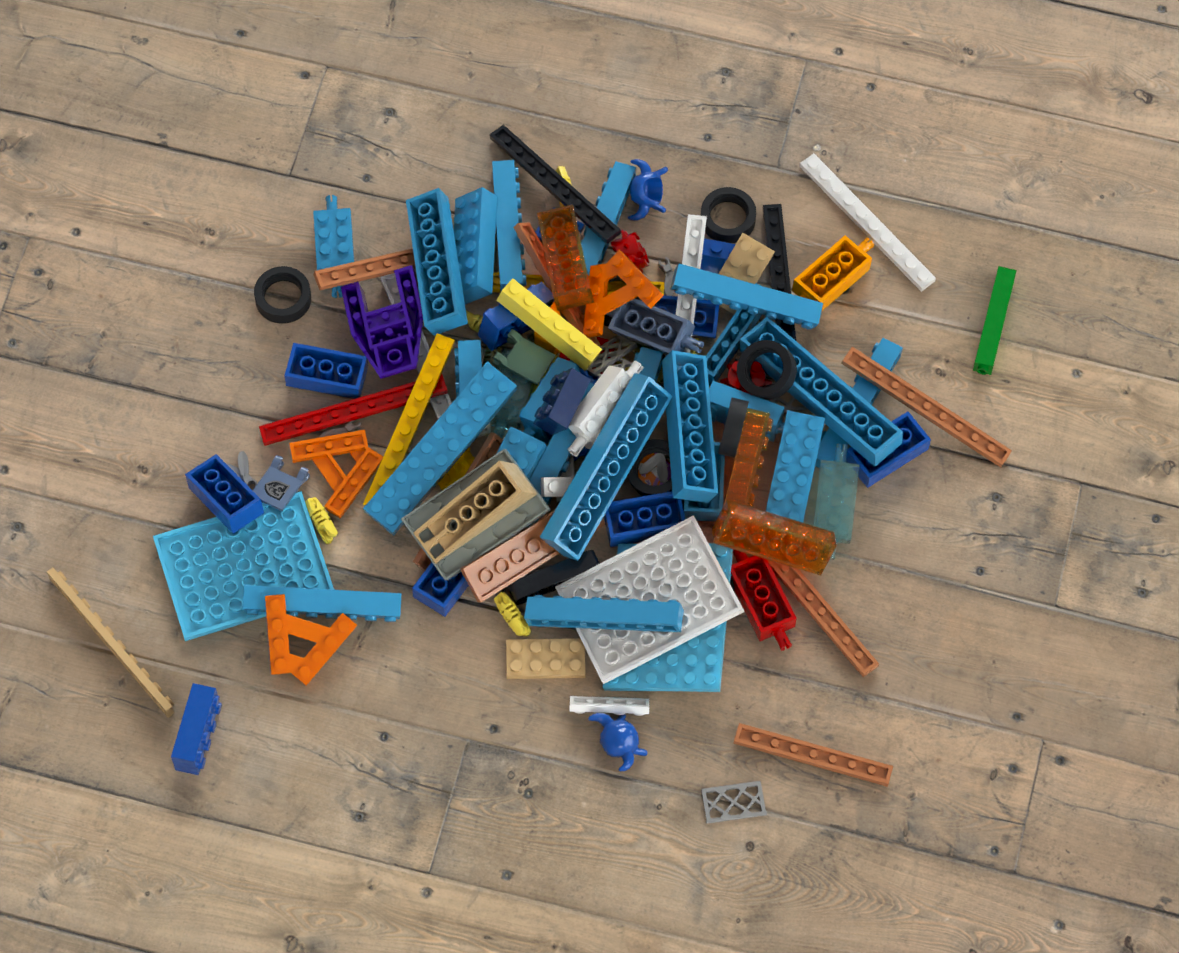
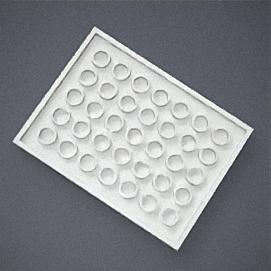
[555,515,744,684]

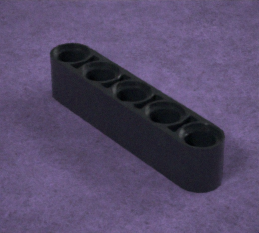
[508,550,600,605]

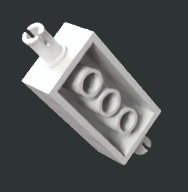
[567,361,644,457]

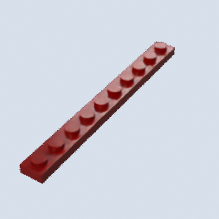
[259,374,448,446]

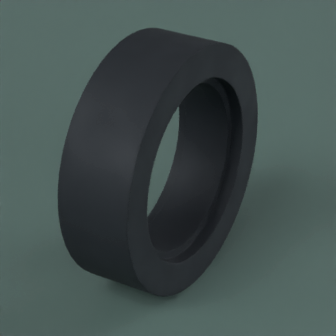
[701,187,756,243]
[254,266,311,324]
[737,340,797,400]
[718,398,749,458]
[628,439,672,496]

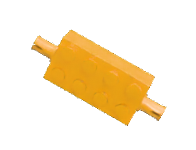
[792,235,874,312]

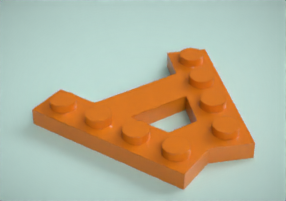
[583,250,664,338]
[289,430,383,519]
[265,594,357,686]

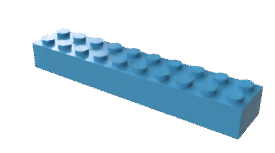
[740,317,903,466]
[363,361,517,536]
[540,373,673,561]

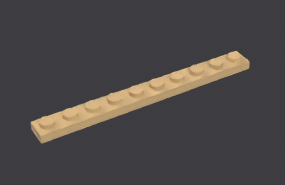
[47,567,174,718]

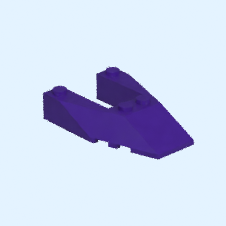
[341,265,423,379]

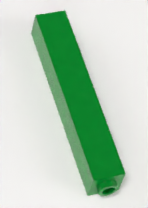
[973,266,1017,375]

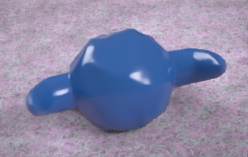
[627,159,668,221]
[588,713,648,772]

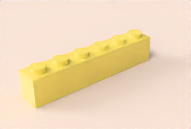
[496,278,602,371]

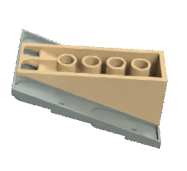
[401,449,551,580]

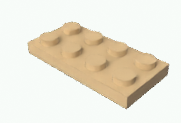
[719,233,775,314]
[506,638,585,679]

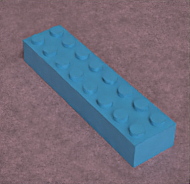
[406,188,468,336]
[662,350,718,503]

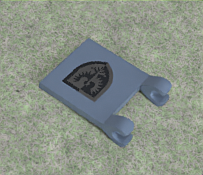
[252,455,310,511]

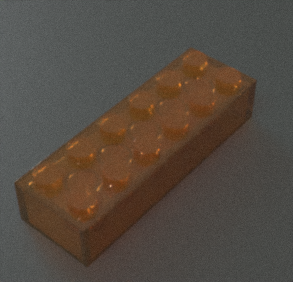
[537,204,594,311]
[720,408,774,529]
[712,500,837,576]

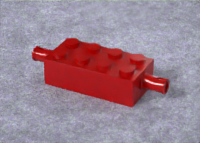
[731,545,797,651]

